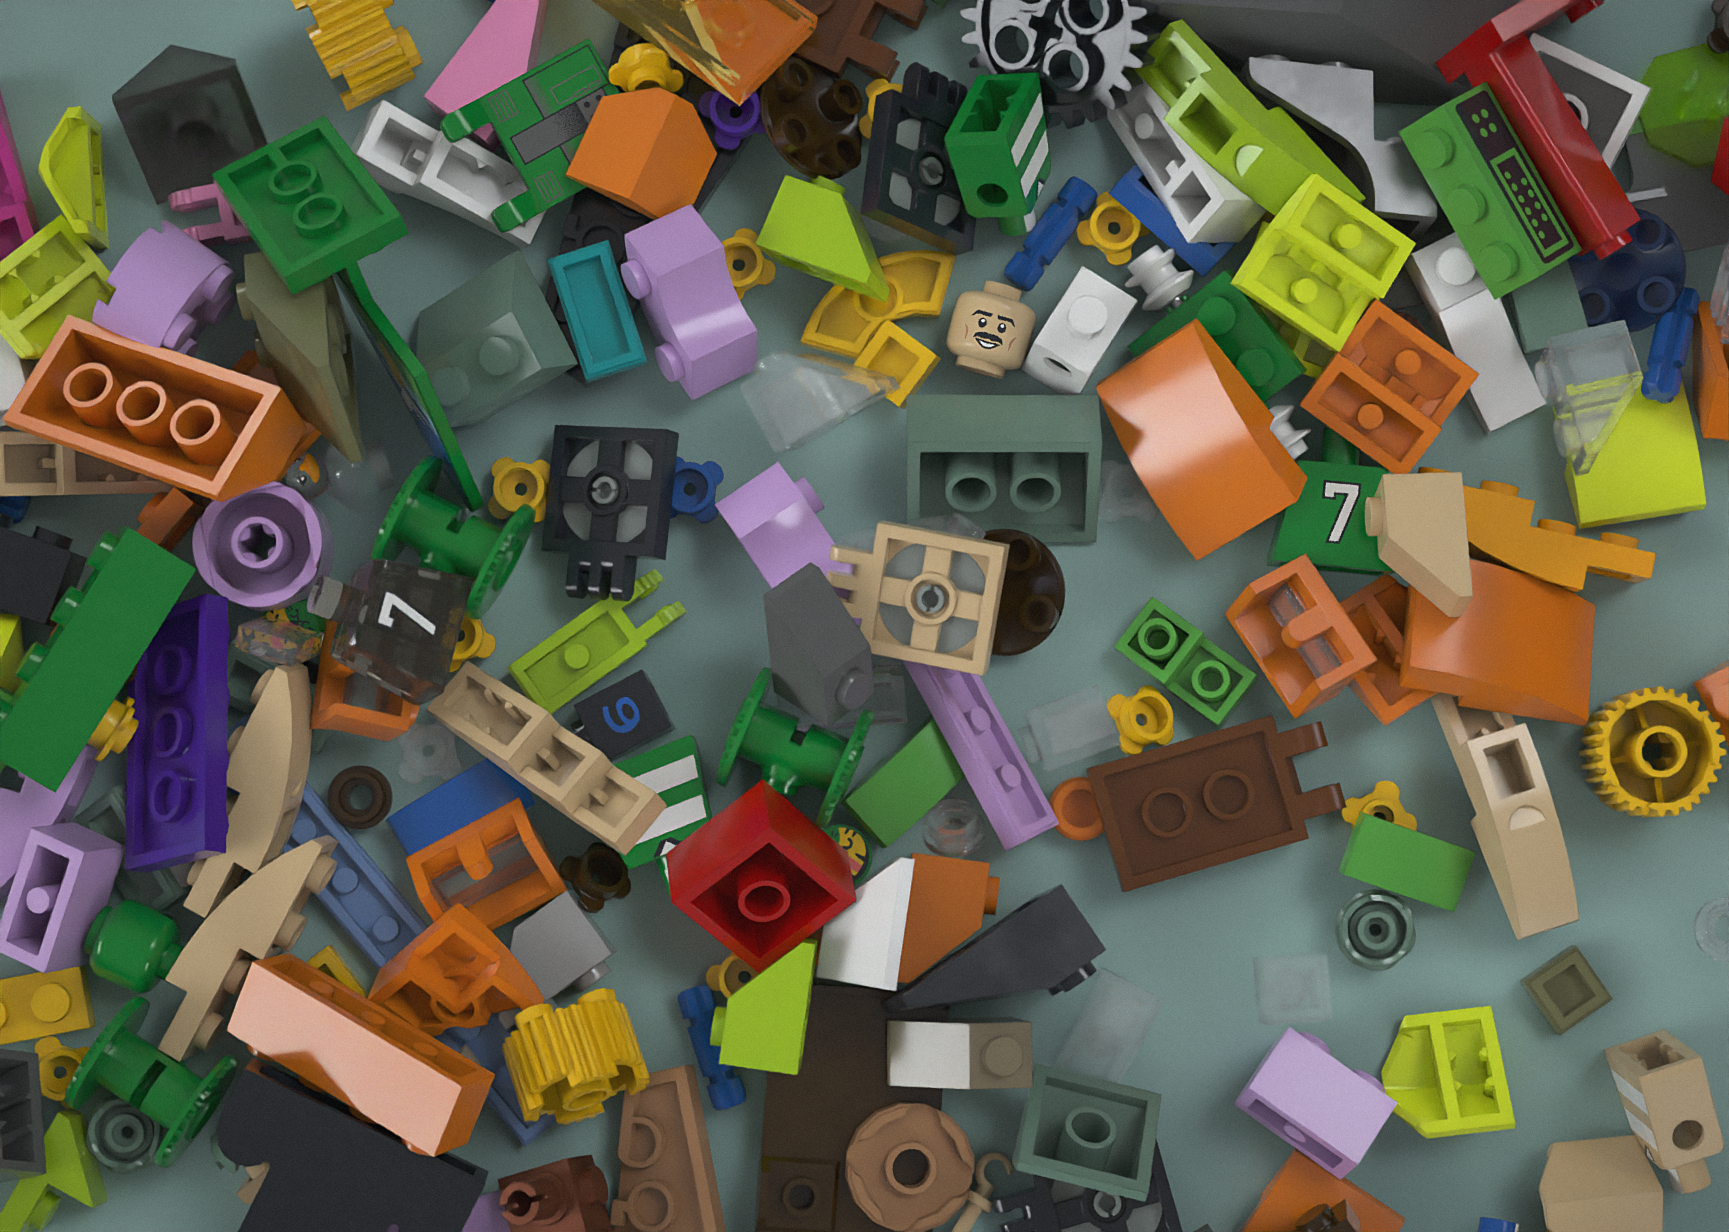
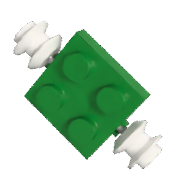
[1125,245,1312,460]

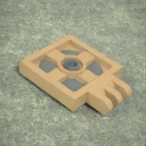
[826,520,1010,676]

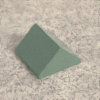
[1012,1063,1162,1202]

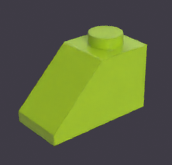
[755,175,890,302]
[710,938,819,1075]

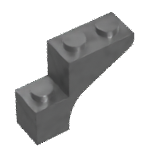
[1237,55,1437,243]

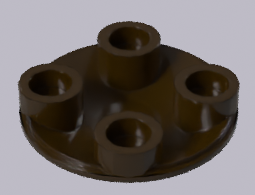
[760,57,863,180]
[973,529,1066,656]

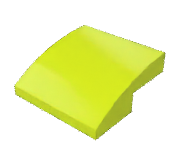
[1230,174,1416,352]
[1552,381,1706,529]

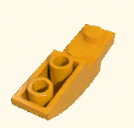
[1418,467,1656,593]

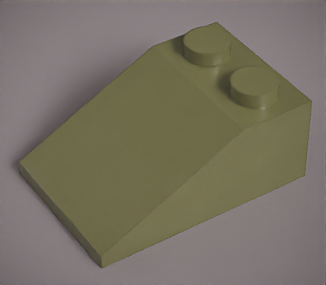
[236,251,363,463]

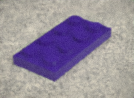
[125,593,230,873]

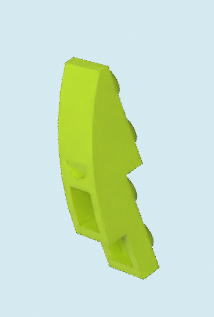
[1134,19,1366,216]

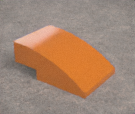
[1096,318,1308,561]
[1399,559,1595,726]

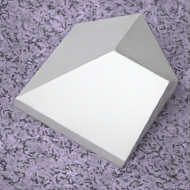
[816,856,915,991]

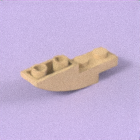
[183,661,312,918]
[1430,693,1580,941]
[158,835,339,1062]

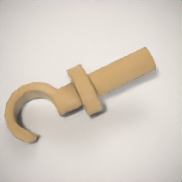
[952,1152,1013,1232]

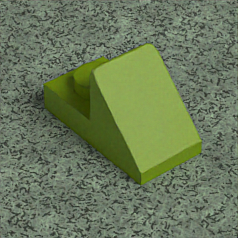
[0,1108,107,1232]

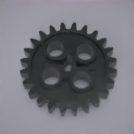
[960,0,1160,129]

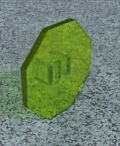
[1638,43,1729,168]

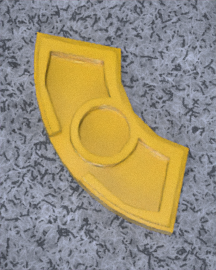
[800,250,956,360]

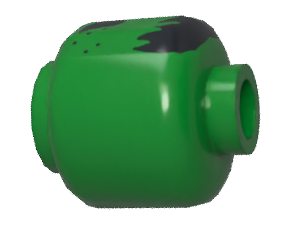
[84,899,184,994]

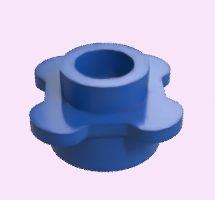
[670,456,724,523]

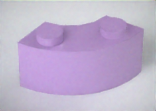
[621,204,758,400]
[715,462,862,626]

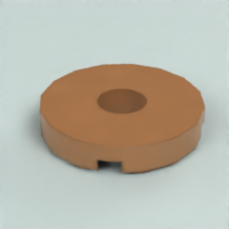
[845,1102,975,1232]

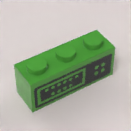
[1399,82,1582,300]

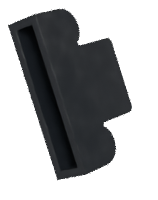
[216,1058,489,1232]

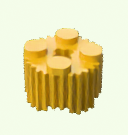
[291,0,423,112]
[1579,686,1727,818]
[502,988,650,1126]

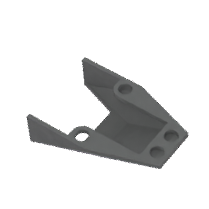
[1141,0,1530,106]

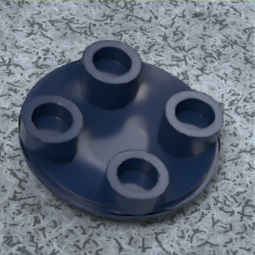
[1567,208,1686,334]

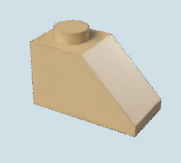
[1365,472,1473,617]

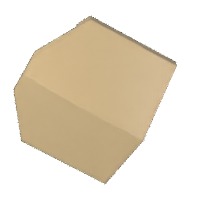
[1539,1135,1663,1232]

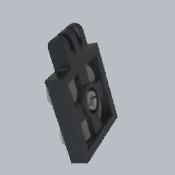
[860,62,977,256]
[541,425,679,602]
[992,1139,1183,1232]

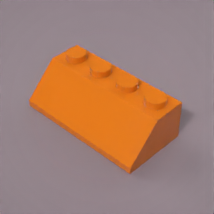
[3,315,307,502]

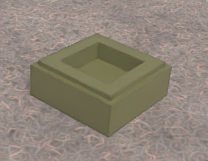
[1520,945,1613,1035]

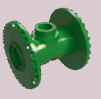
[371,455,536,620]
[715,667,874,829]
[64,996,239,1168]

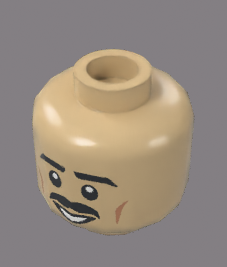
[946,281,1037,379]

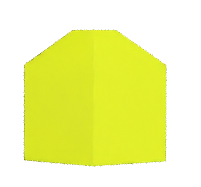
[38,106,109,250]
[0,214,116,359]
[1381,1006,1515,1139]

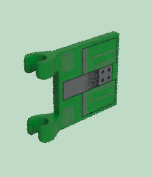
[440,38,620,233]

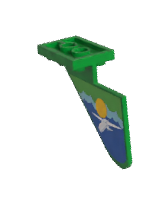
[212,115,484,513]

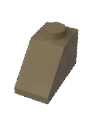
[887,1017,1033,1090]

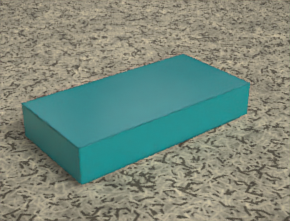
[547,240,648,383]

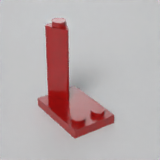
[1435,0,1641,261]

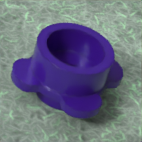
[699,87,767,150]

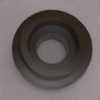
[328,765,393,829]

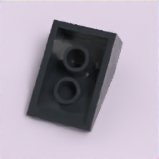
[881,884,1106,1014]

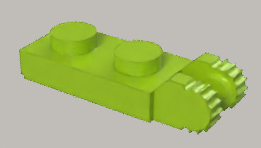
[507,569,687,716]

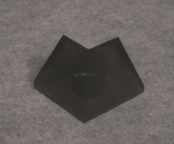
[112,44,269,205]

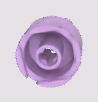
[92,220,236,357]
[192,481,334,612]

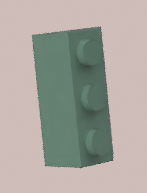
[906,395,1102,542]

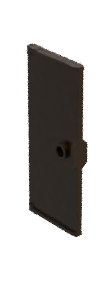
[755,984,950,1232]

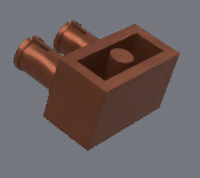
[497,1154,616,1232]

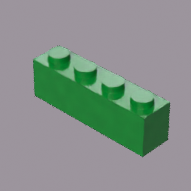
[0,525,196,793]

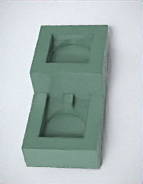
[1503,260,1590,355]

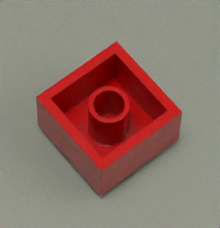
[666,780,857,973]

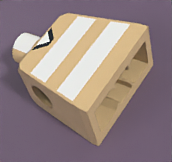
[1604,1029,1725,1194]

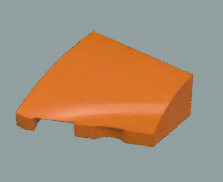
[367,902,545,1037]

